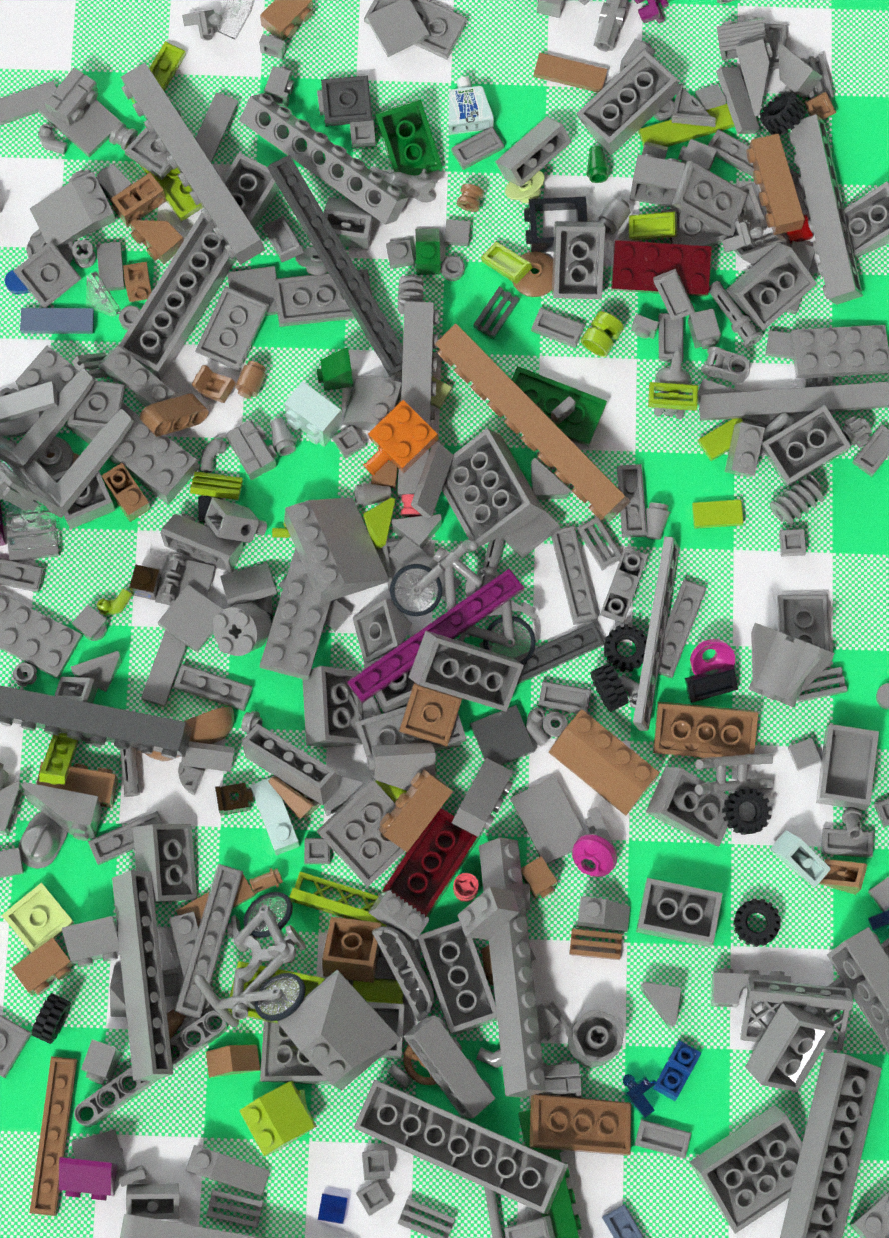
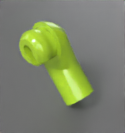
[96,589,133,616]

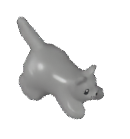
[371,167,436,205]
[654,350,691,419]

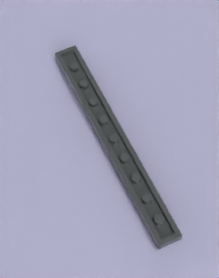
[267,155,403,376]

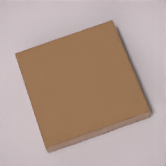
[399,683,462,747]

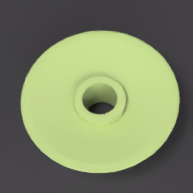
[505,171,544,203]

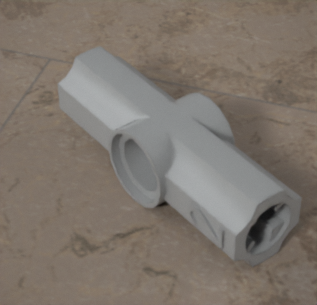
[593,0,628,52]

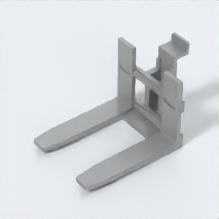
[0,369,134,518]

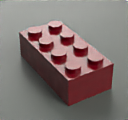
[611,240,712,297]
[382,808,480,918]

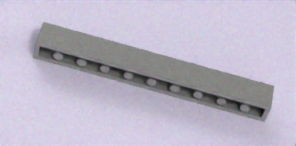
[121,63,265,265]
[479,837,546,1098]

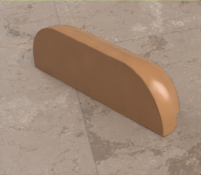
[144,707,235,762]

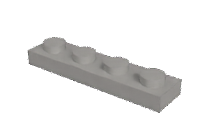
[169,912,215,1016]

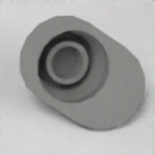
[18,812,68,869]

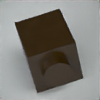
[129,564,162,600]

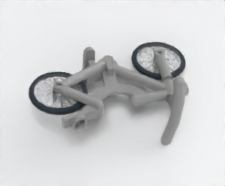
[390,540,539,664]
[194,892,306,1027]

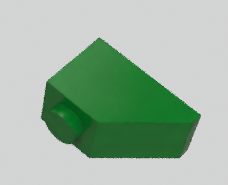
[415,228,440,275]
[316,348,353,391]

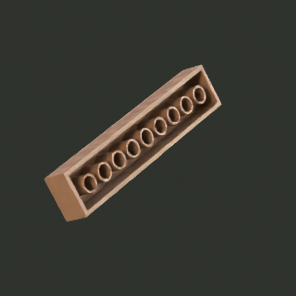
[435,323,631,522]

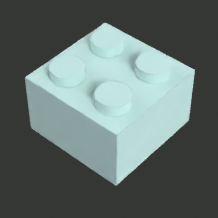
[284,381,342,447]

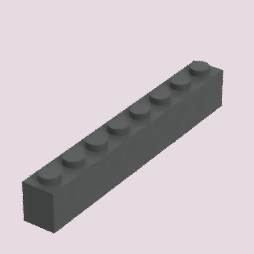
[0,685,193,759]

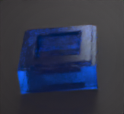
[317,1193,348,1224]

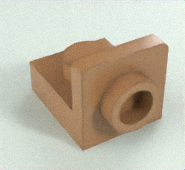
[123,262,152,302]

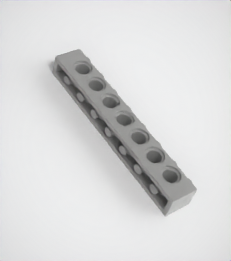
[239,93,409,225]

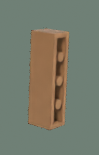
[746,134,805,235]

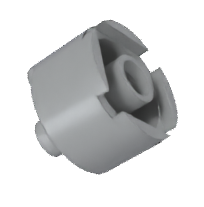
[213,601,271,656]
[568,1010,624,1067]

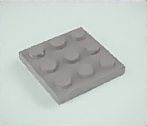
[316,778,404,887]

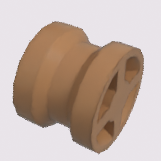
[456,184,484,212]

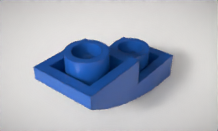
[653,1040,701,1101]

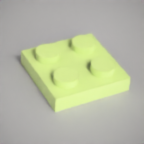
[1,883,74,952]

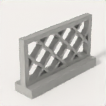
[740,978,853,1051]

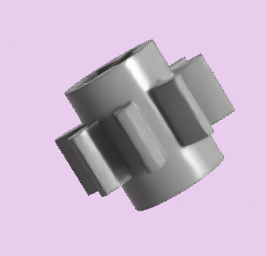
[842,416,872,448]

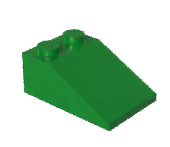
[374,99,443,176]

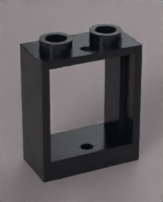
[524,196,588,252]

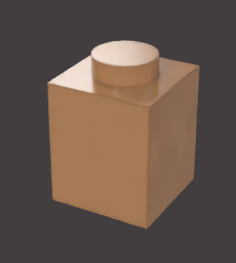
[521,856,558,899]

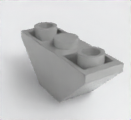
[600,547,648,623]

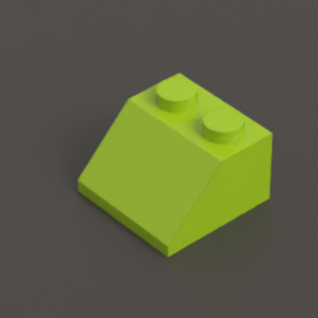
[239,1081,317,1156]

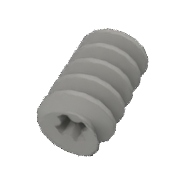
[769,474,825,525]

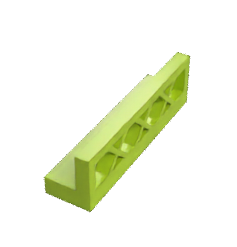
[289,872,388,927]

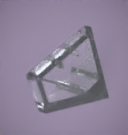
[86,271,121,317]

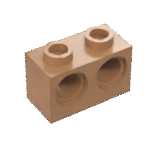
[111,173,166,228]

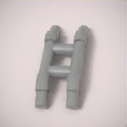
[695,754,773,795]

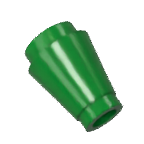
[586,146,610,183]

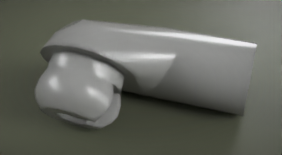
[38,124,68,155]
[762,413,794,442]
[620,675,639,708]
[526,708,550,746]
[476,1048,502,1068]

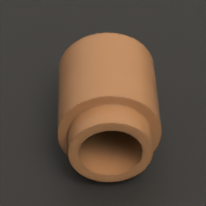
[235,361,266,399]

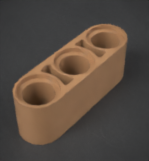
[139,393,209,437]

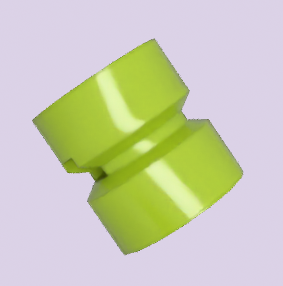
[581,311,624,357]

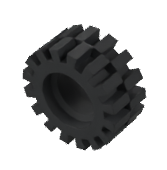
[760,92,806,136]
[604,624,647,672]
[590,663,629,712]
[722,788,772,835]
[733,898,781,947]
[31,993,71,1044]

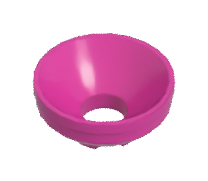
[690,639,735,675]
[572,834,617,877]

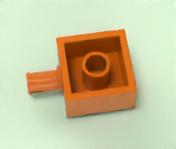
[363,400,439,476]

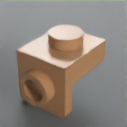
[192,365,236,403]

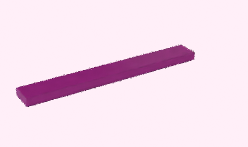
[347,568,524,703]

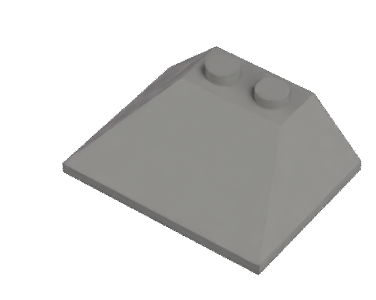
[277,970,401,1091]

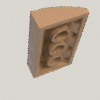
[653,701,758,758]

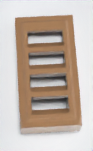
[268,776,321,819]

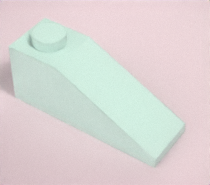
[250,777,300,856]

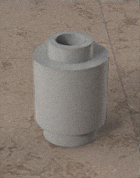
[598,198,631,235]

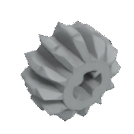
[397,275,424,314]

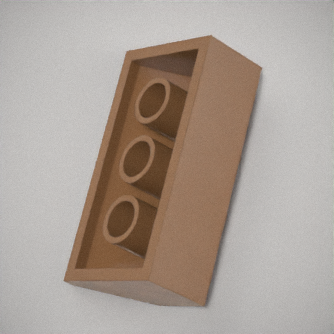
[549,709,660,816]

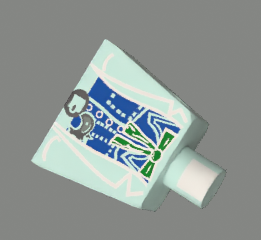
[448,77,494,135]

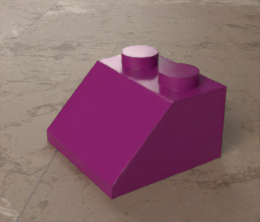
[59,1157,117,1201]

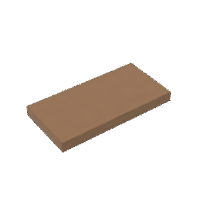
[530,1094,631,1156]

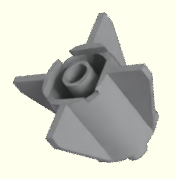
[748,622,835,707]

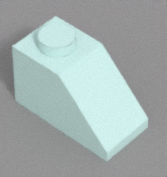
[770,830,831,888]

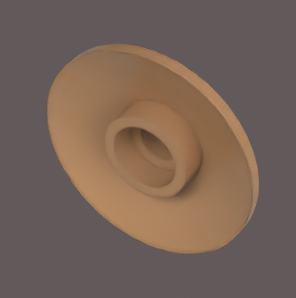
[512,252,553,297]

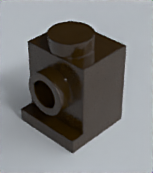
[215,783,254,816]

